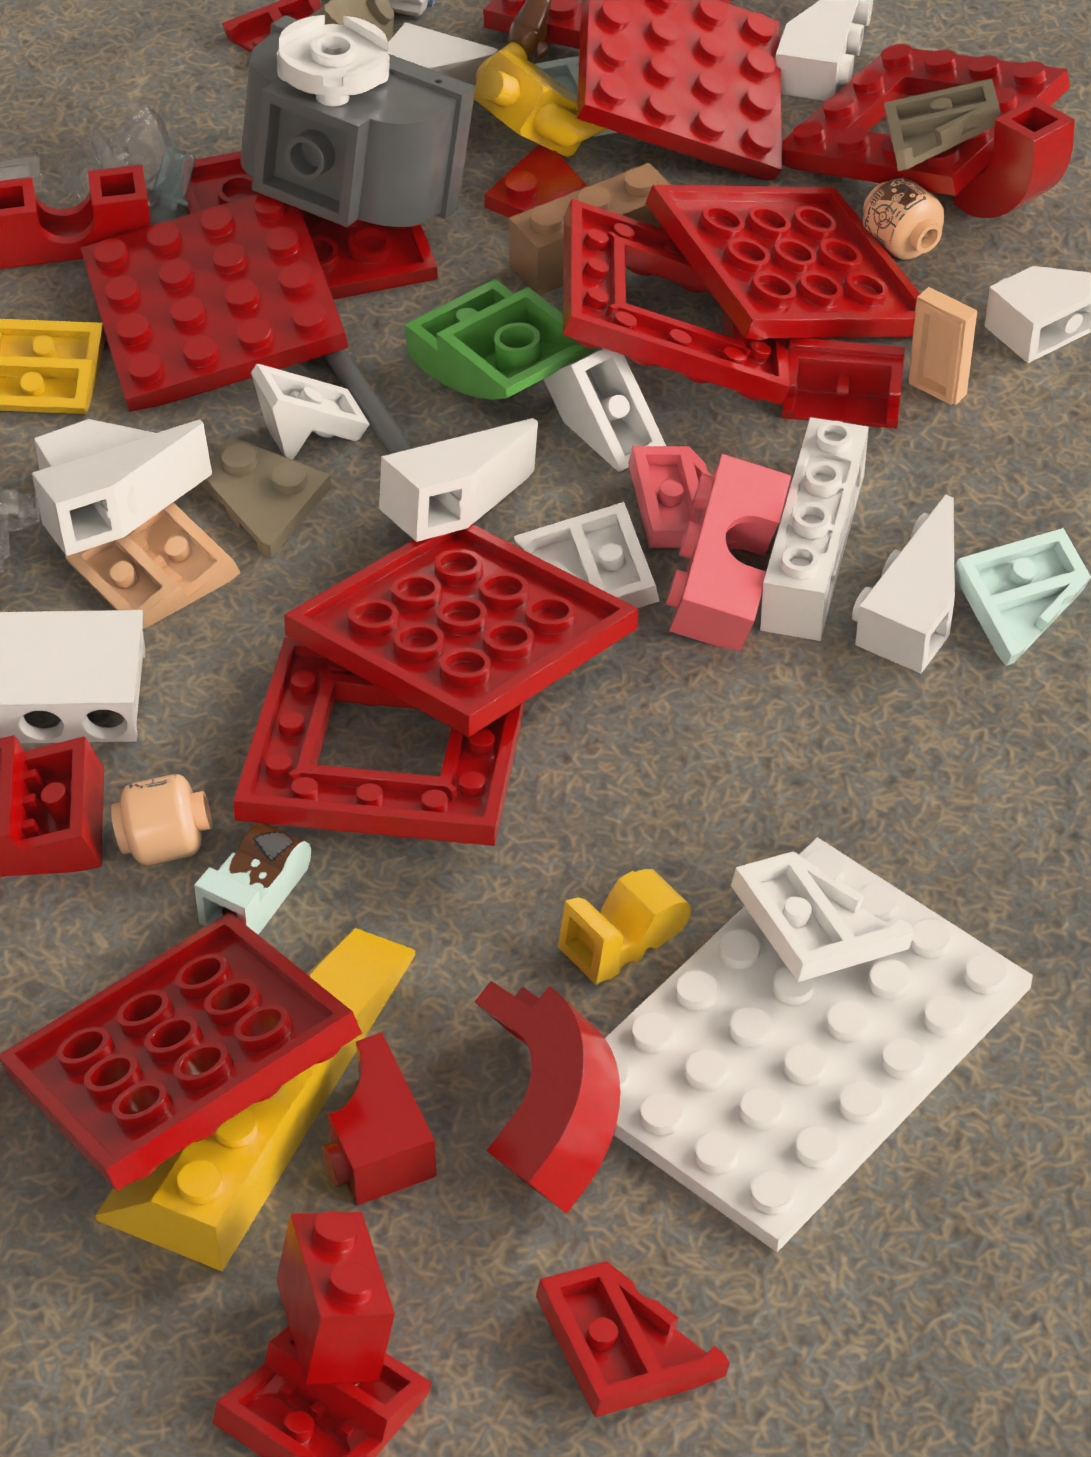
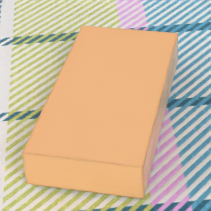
[908,287,977,405]

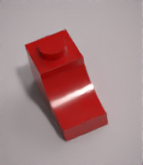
[322,1032,437,1205]

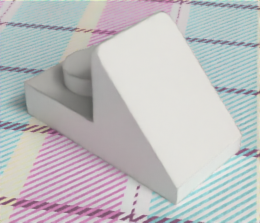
[251,364,370,460]

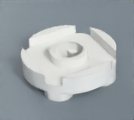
[277,15,390,106]

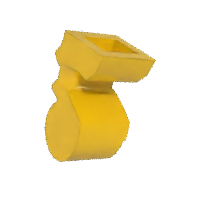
[558,869,691,985]

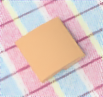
[65,502,241,629]

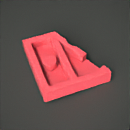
[628,446,713,548]

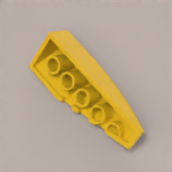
[95,928,416,1272]

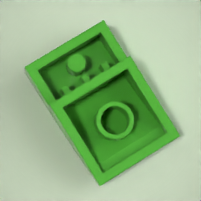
[404,279,599,400]

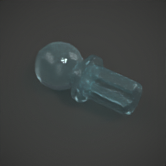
[147,147,195,226]

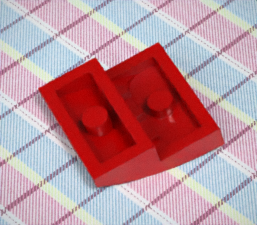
[212,1326,432,1457]

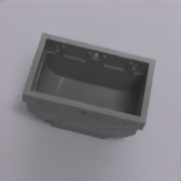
[240,15,476,227]

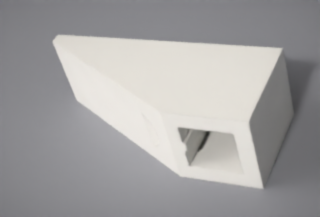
[775,0,874,101]
[379,418,538,542]
[32,419,212,556]
[852,494,955,674]

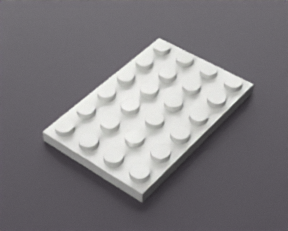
[605,837,1033,1252]

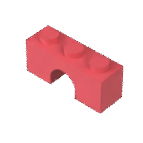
[665,454,791,651]

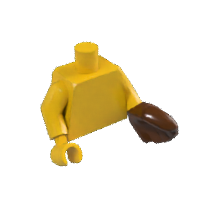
[474,0,607,158]

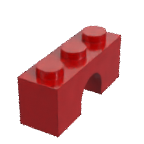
[0,164,151,269]

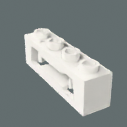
[760,417,869,641]

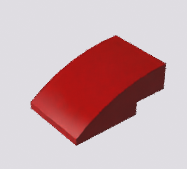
[0,735,104,877]

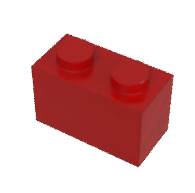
[276,1211,395,1385]

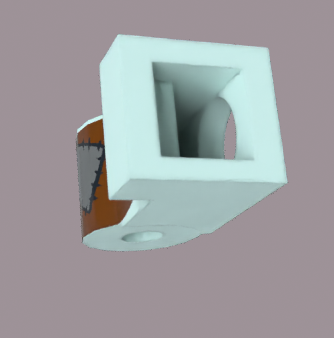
[194,822,311,935]

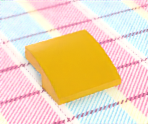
[0,319,106,414]

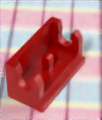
[782,338,905,429]

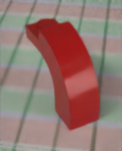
[954,98,1075,218]
[474,981,621,1214]

